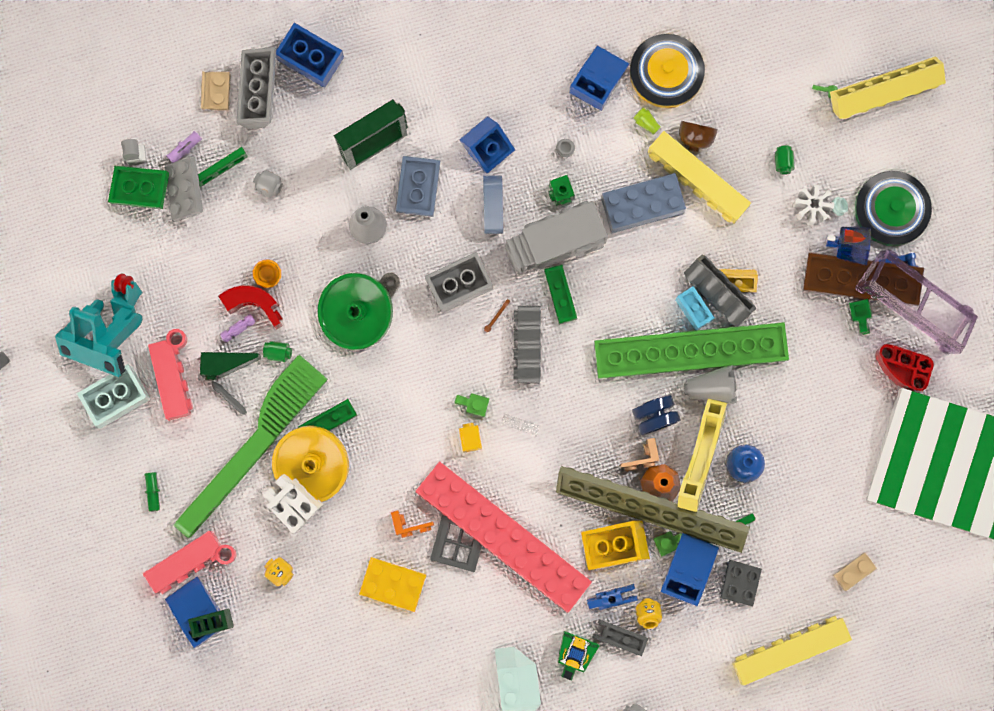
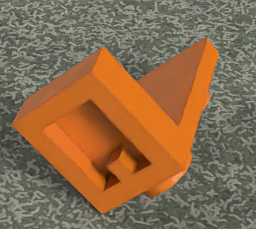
[391,510,435,538]

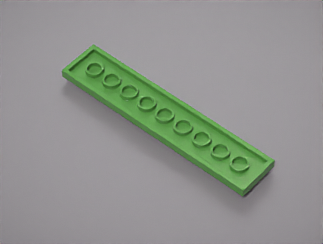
[594,322,789,379]

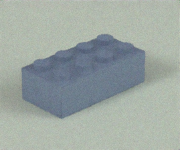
[601,173,686,234]

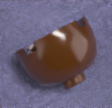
[679,121,718,152]

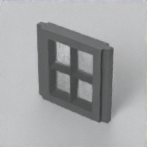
[430,515,482,572]

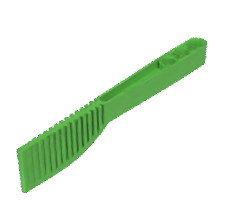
[174,355,328,539]

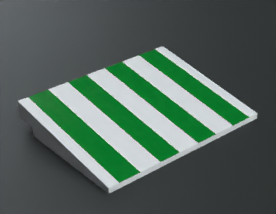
[866,388,994,540]

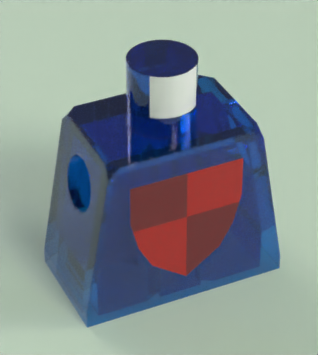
[826,227,871,265]

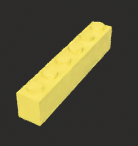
[830,56,946,119]
[648,131,751,224]
[732,616,852,686]

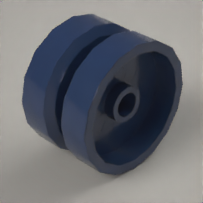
[632,395,681,436]

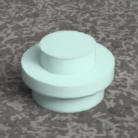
[832,197,848,216]

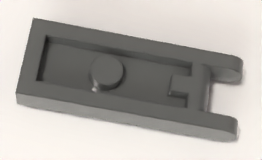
[592,619,649,656]

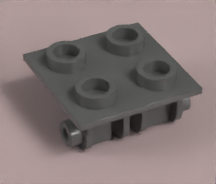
[719,559,762,607]

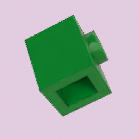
[548,175,575,207]

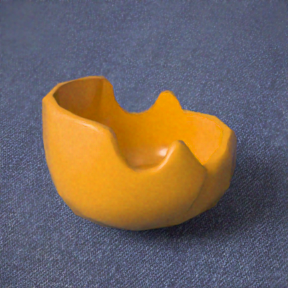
[253,259,282,288]

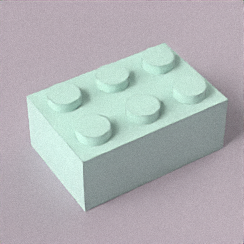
[77,364,151,429]

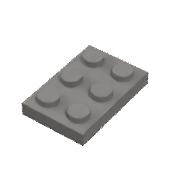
[164,156,203,222]

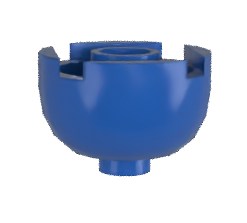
[726,444,765,483]

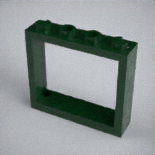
[333,99,408,170]

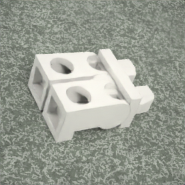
[263,474,324,534]

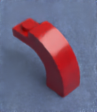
[218,285,283,330]

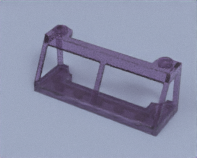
[855,249,978,354]

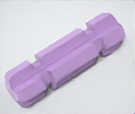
[220,314,256,342]

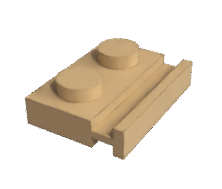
[201,71,231,110]

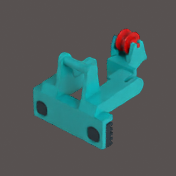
[55,273,143,377]

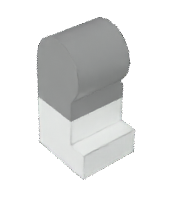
[121,139,147,165]

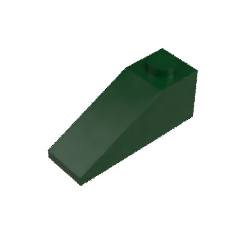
[200,352,261,381]

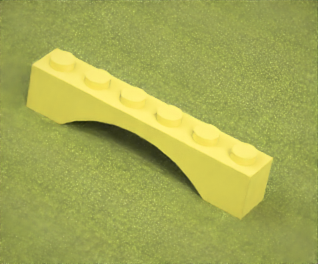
[678,399,727,512]

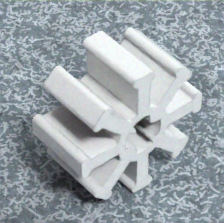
[793,185,834,226]

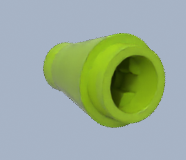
[633,107,661,135]

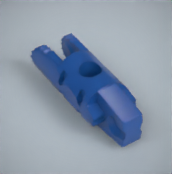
[587,584,638,610]

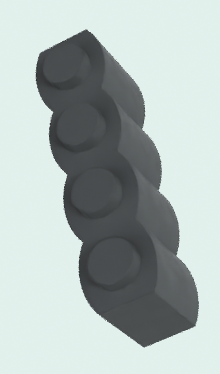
[684,254,757,327]
[513,306,541,384]

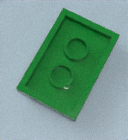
[108,166,169,209]

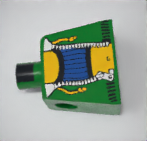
[558,631,600,681]

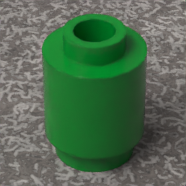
[775,145,795,175]
[263,341,292,362]

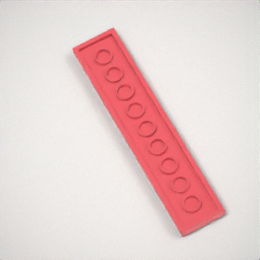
[415,461,592,613]

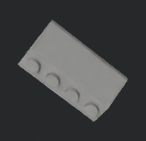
[237,47,276,129]

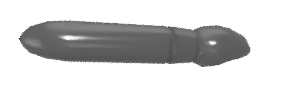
[211,381,247,415]

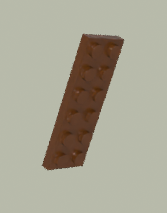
[803,252,924,306]

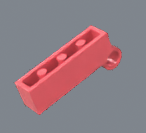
[148,329,193,421]
[143,531,237,595]

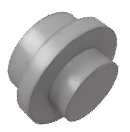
[556,139,575,158]

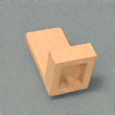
[619,438,659,471]

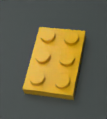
[359,557,427,612]

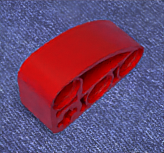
[875,344,934,393]

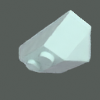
[495,646,541,711]

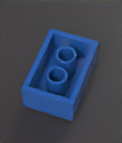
[276,22,344,88]

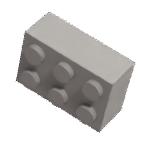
[425,252,493,314]

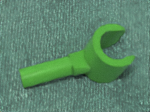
[812,85,838,98]

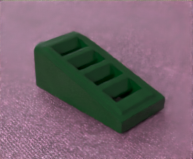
[188,608,234,638]

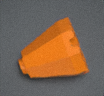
[640,464,681,502]

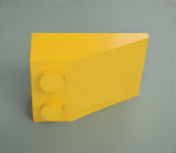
[581,521,650,570]

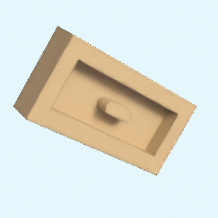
[833,553,877,591]

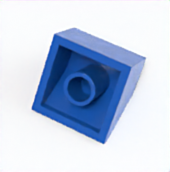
[460,116,515,174]

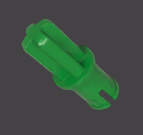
[144,472,160,512]

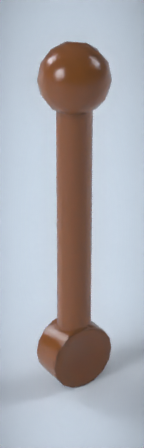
[484,299,511,332]

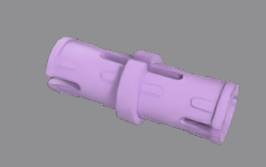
[166,131,202,163]

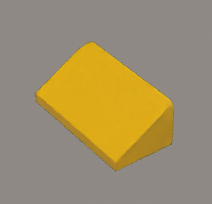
[719,269,758,292]

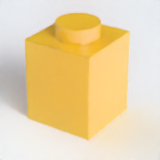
[459,423,482,453]

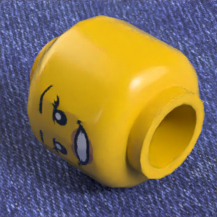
[264,557,294,586]
[636,598,662,629]

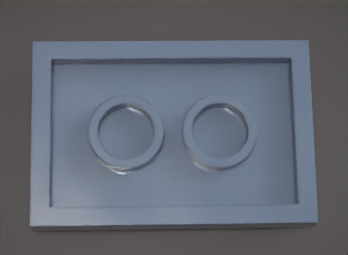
[396,156,440,217]

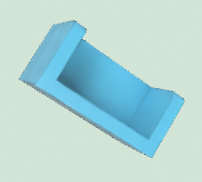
[675,286,714,331]

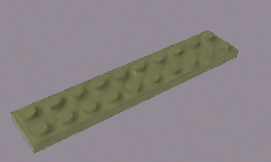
[556,466,750,553]

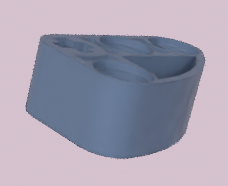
[483,175,503,234]

